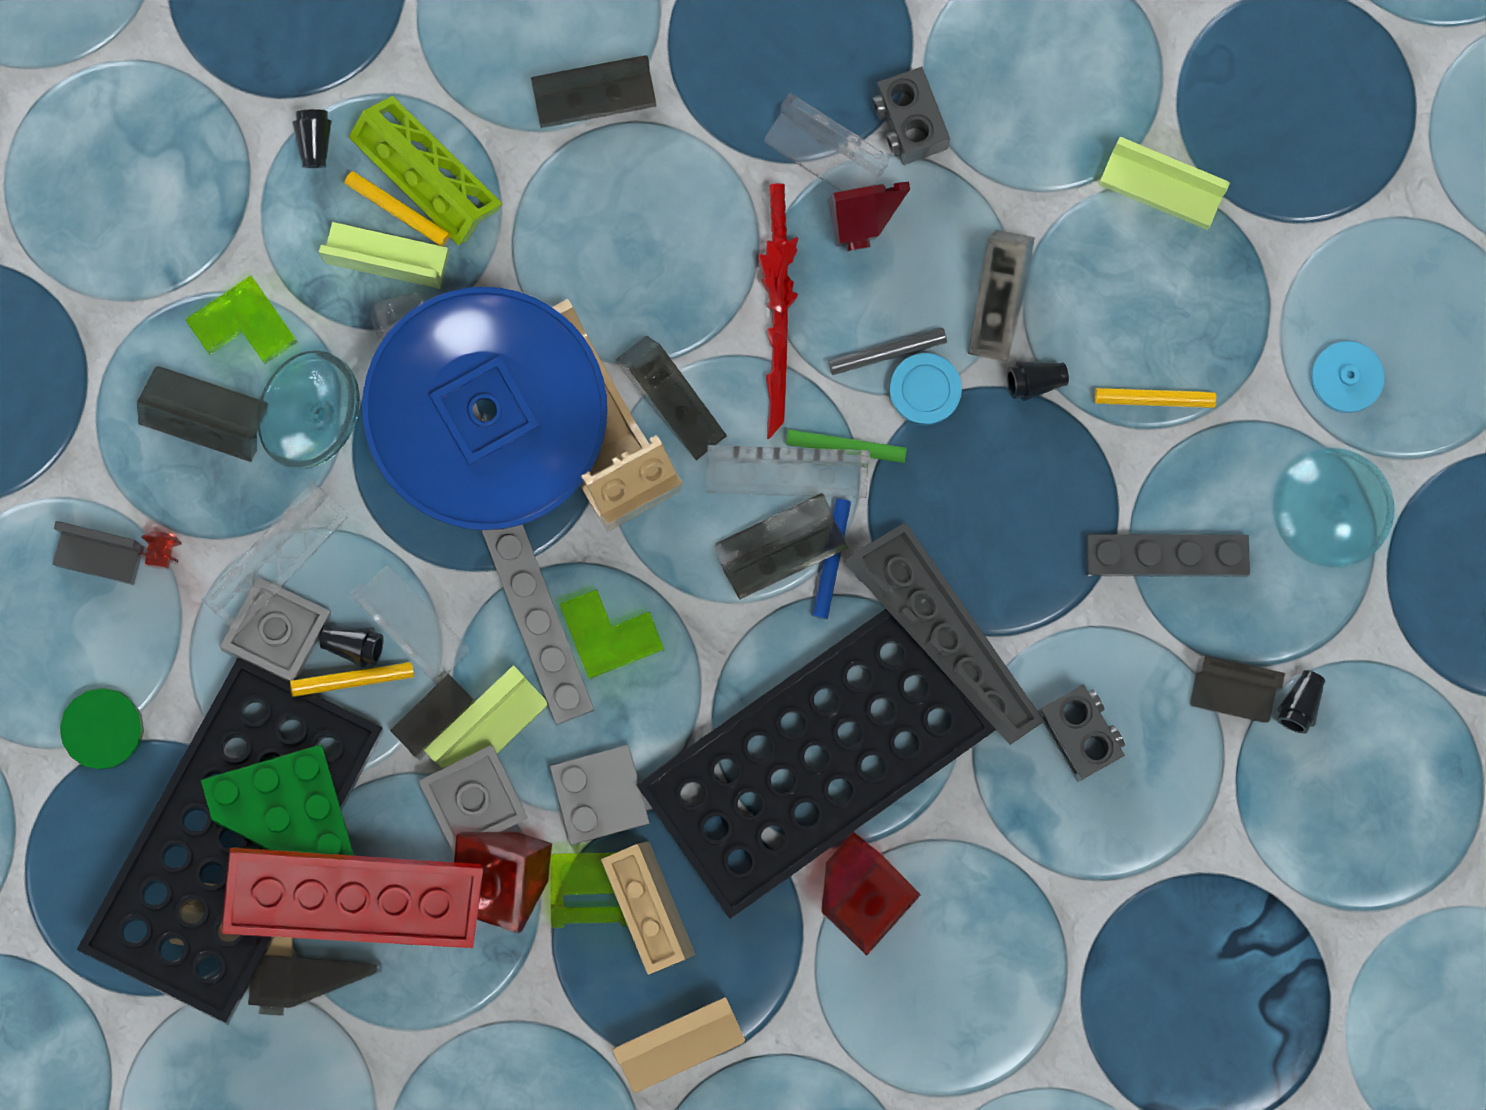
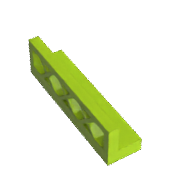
[348,95,503,246]

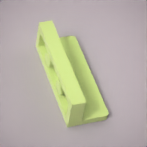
[1098,137,1230,230]
[319,222,450,289]
[424,665,548,769]

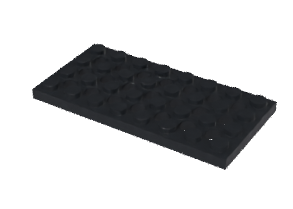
[636,609,996,919]
[77,658,384,1025]

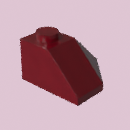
[828,181,910,252]

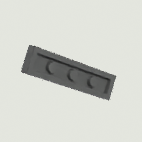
[1086,534,1250,577]

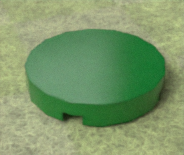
[60,688,144,770]

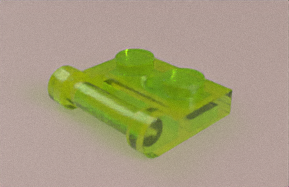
[550,852,628,928]

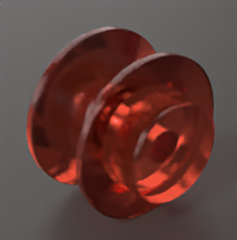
[138,531,182,570]

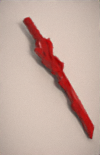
[758,183,798,439]

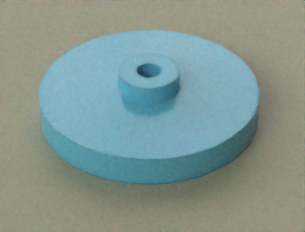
[1311,341,1385,413]
[889,353,962,426]

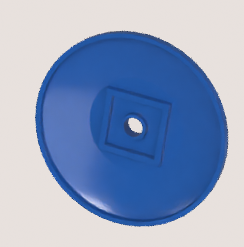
[362,287,608,531]

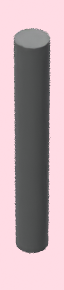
[828,328,947,375]

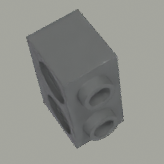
[872,66,950,165]
[1038,684,1125,782]

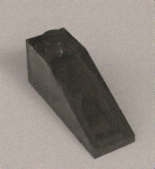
[968,230,1035,362]
[616,335,727,461]
[248,955,382,1015]

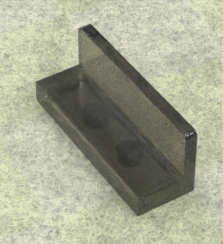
[531,55,657,129]
[137,366,268,462]
[715,493,849,600]

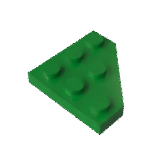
[201,744,354,856]

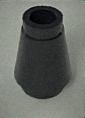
[292,109,332,169]
[1007,361,1069,401]
[320,625,384,667]
[1277,670,1326,734]

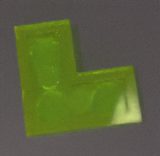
[185,275,298,364]
[560,589,665,680]

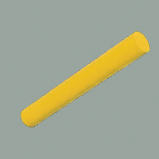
[344,171,450,246]
[1094,388,1216,408]
[290,662,414,697]

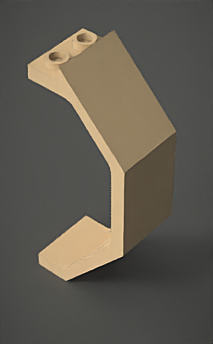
[552,299,683,532]

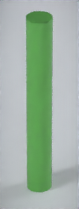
[786,429,907,463]

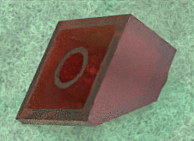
[454,832,552,934]
[821,832,921,956]

